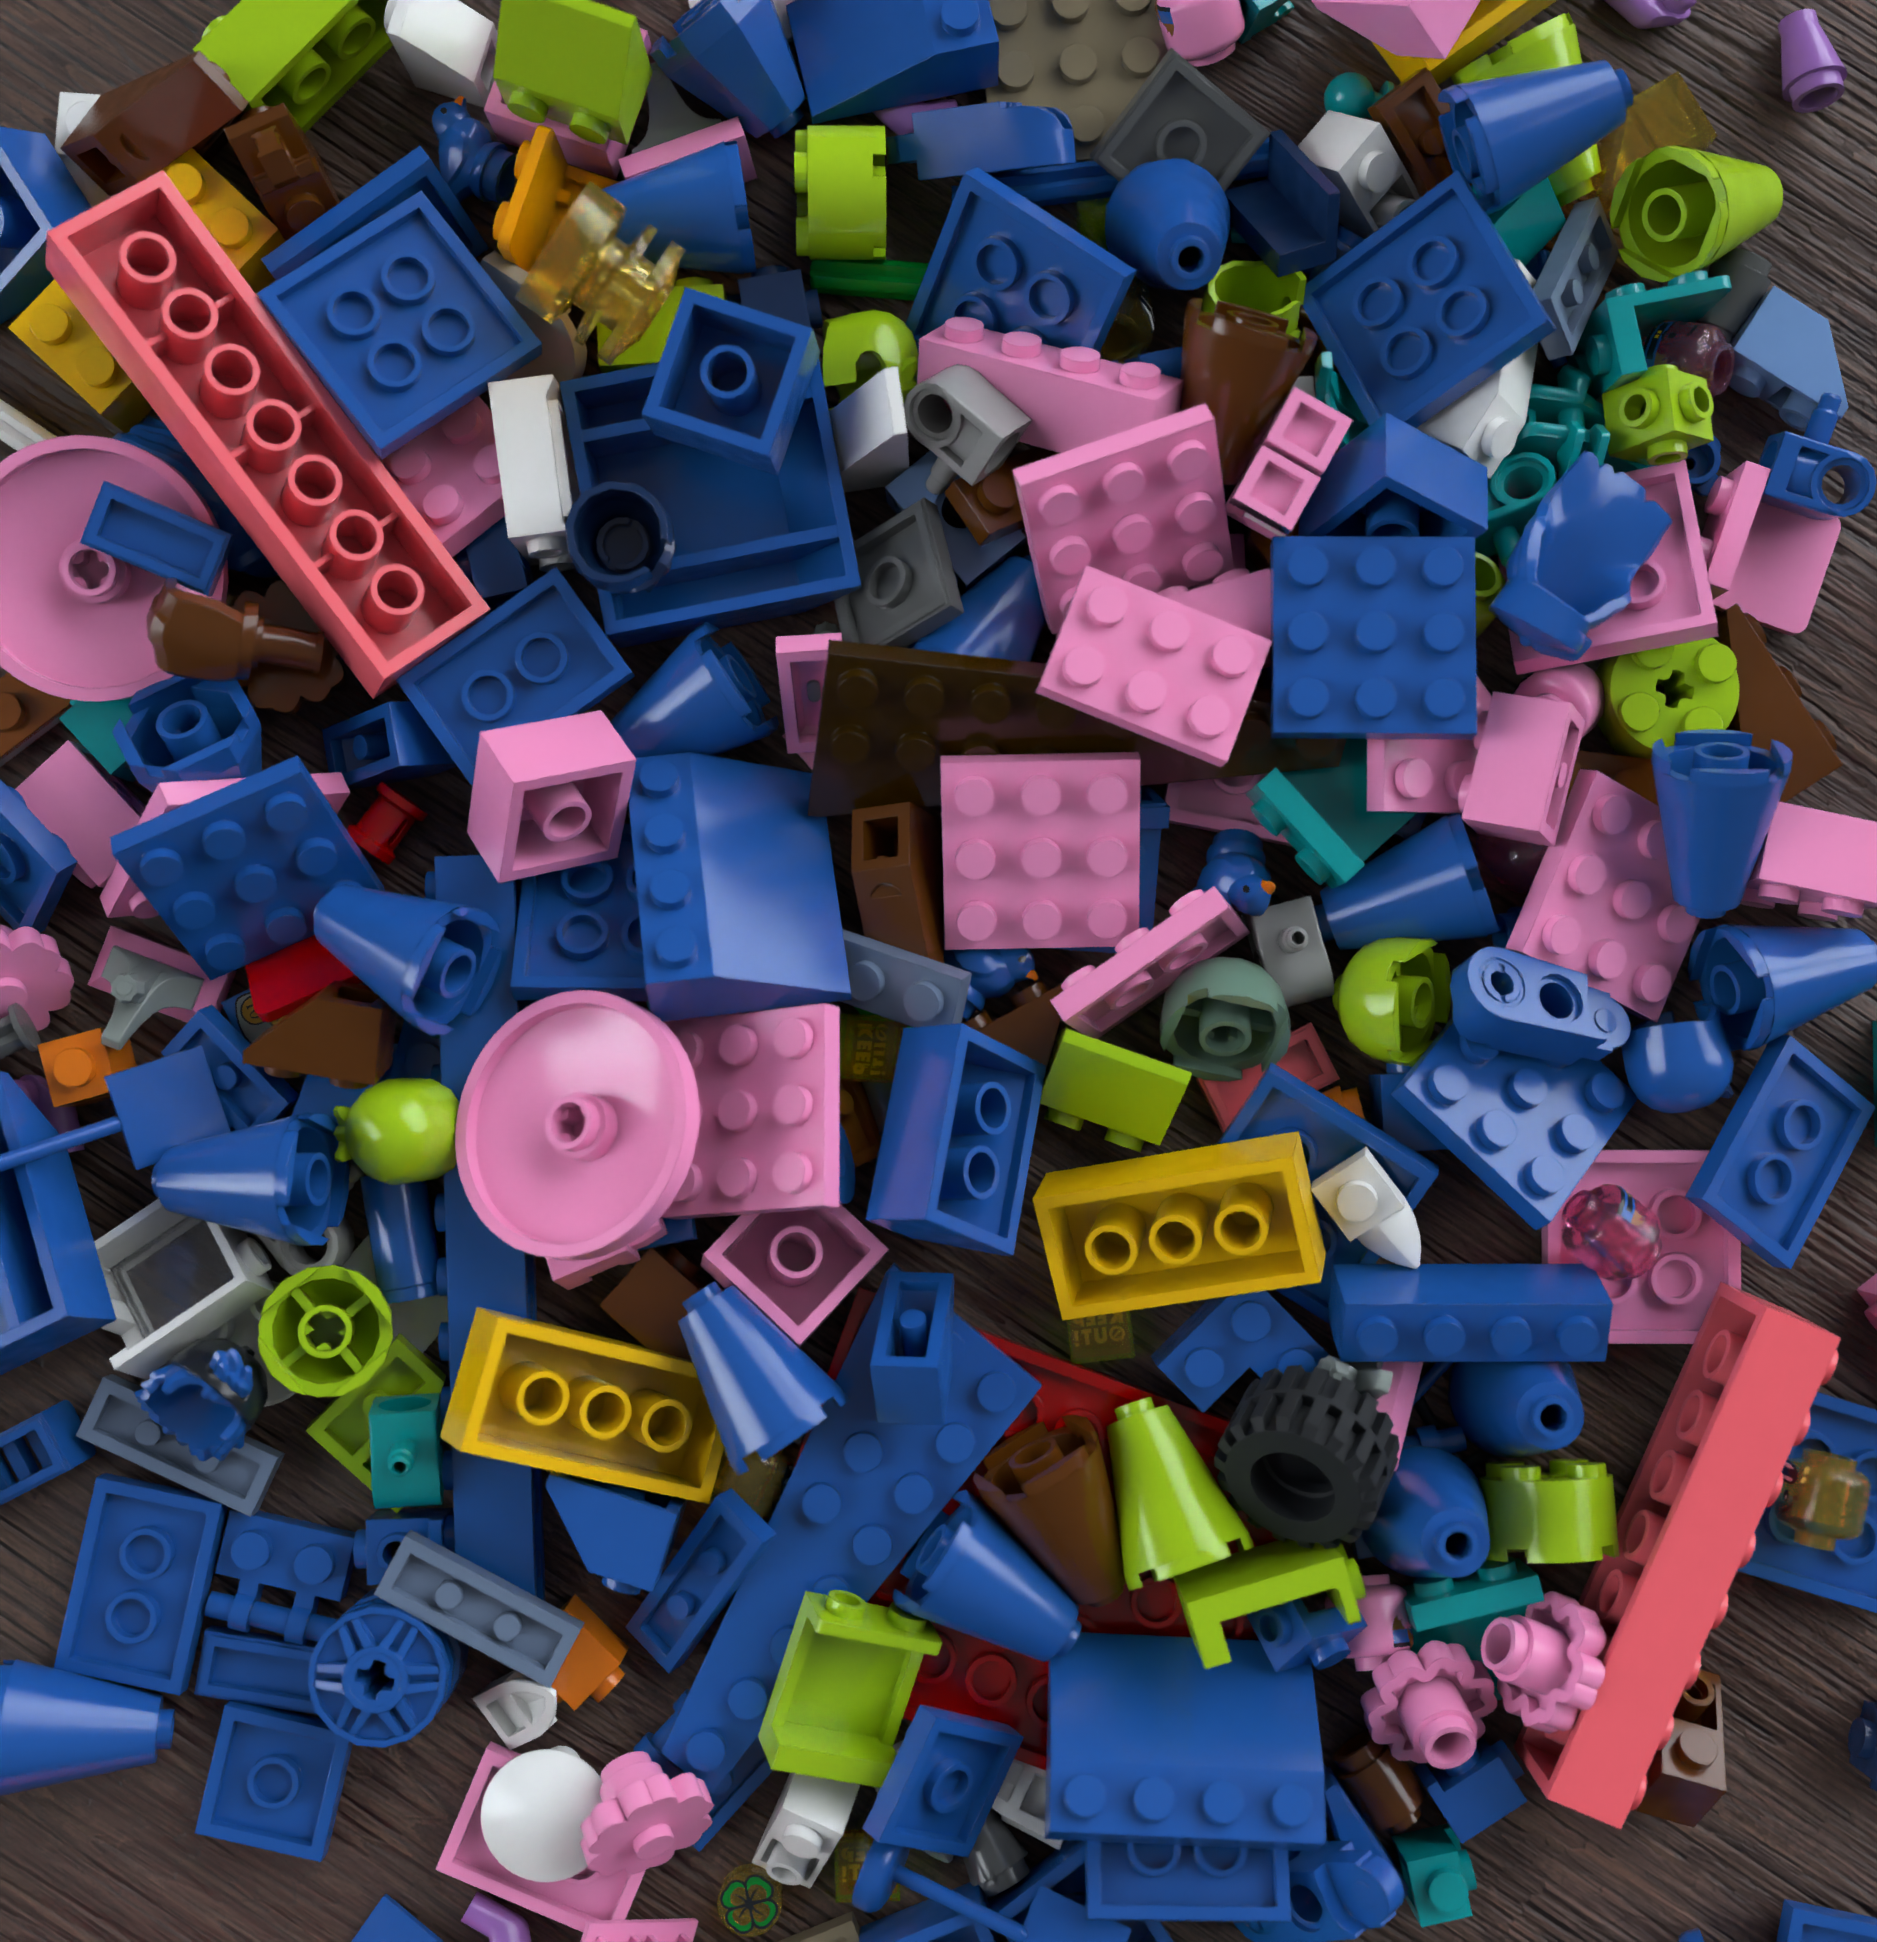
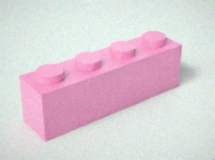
[917,317,1184,453]

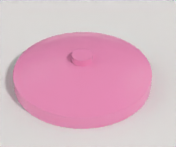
[0,435,228,702]
[455,990,700,1261]

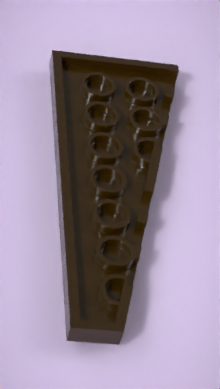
[808,640,1347,817]

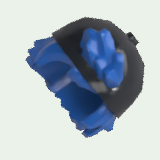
[134,1338,268,1462]

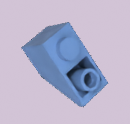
[1712,286,1849,431]

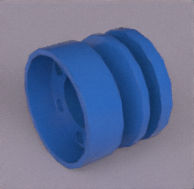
[307,1588,469,1748]

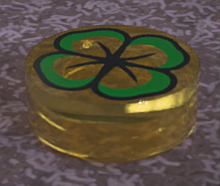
[717,1864,783,1937]

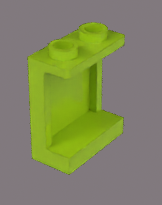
[1173,1539,1366,1669]
[758,1590,942,1788]

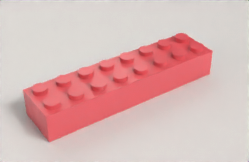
[45,170,490,699]
[1513,1282,1841,1830]

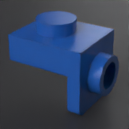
[1247,1598,1368,1672]

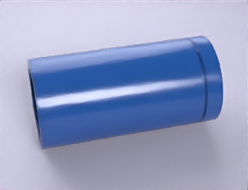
[360,1176,439,1304]

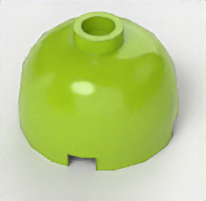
[1332,937,1451,1067]
[258,1265,394,1398]

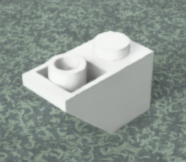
[384,0,498,107]
[1298,110,1421,239]
[752,1773,860,1889]

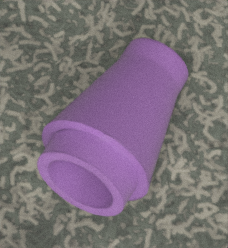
[1778,9,1847,113]

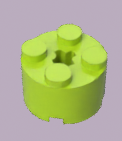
[794,125,886,260]
[1595,638,1740,759]
[1479,1459,1619,1563]

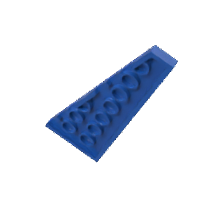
[661,1262,1042,1794]

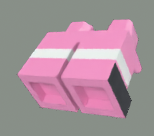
[1226,387,1353,540]

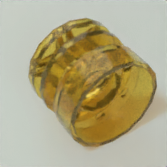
[515,181,686,366]

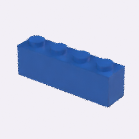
[1328,1264,1613,1362]

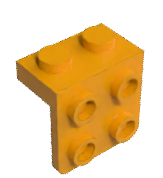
[493,124,618,311]

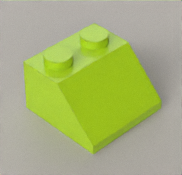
[493,0,653,145]
[1040,1029,1192,1152]

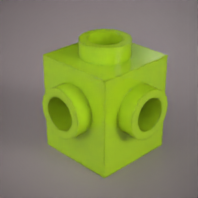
[1602,364,1714,466]

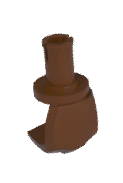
[147,578,324,682]

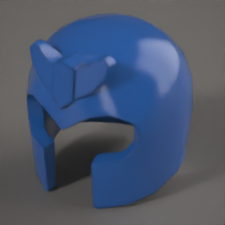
[1621,1003,1734,1113]

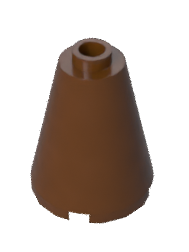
[1180,298,1318,485]
[973,1415,1126,1607]

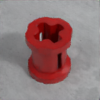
[347,780,429,865]

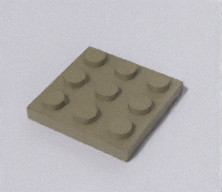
[984,0,1168,173]

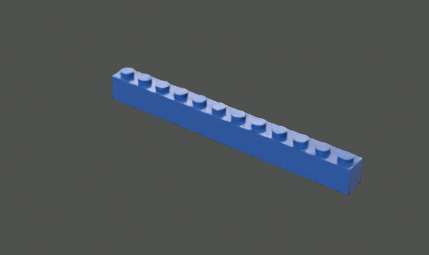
[425,855,546,1601]

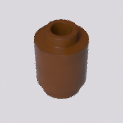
[1332,1729,1426,1833]

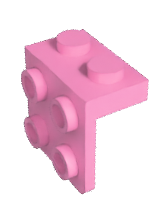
[1701,461,1841,636]

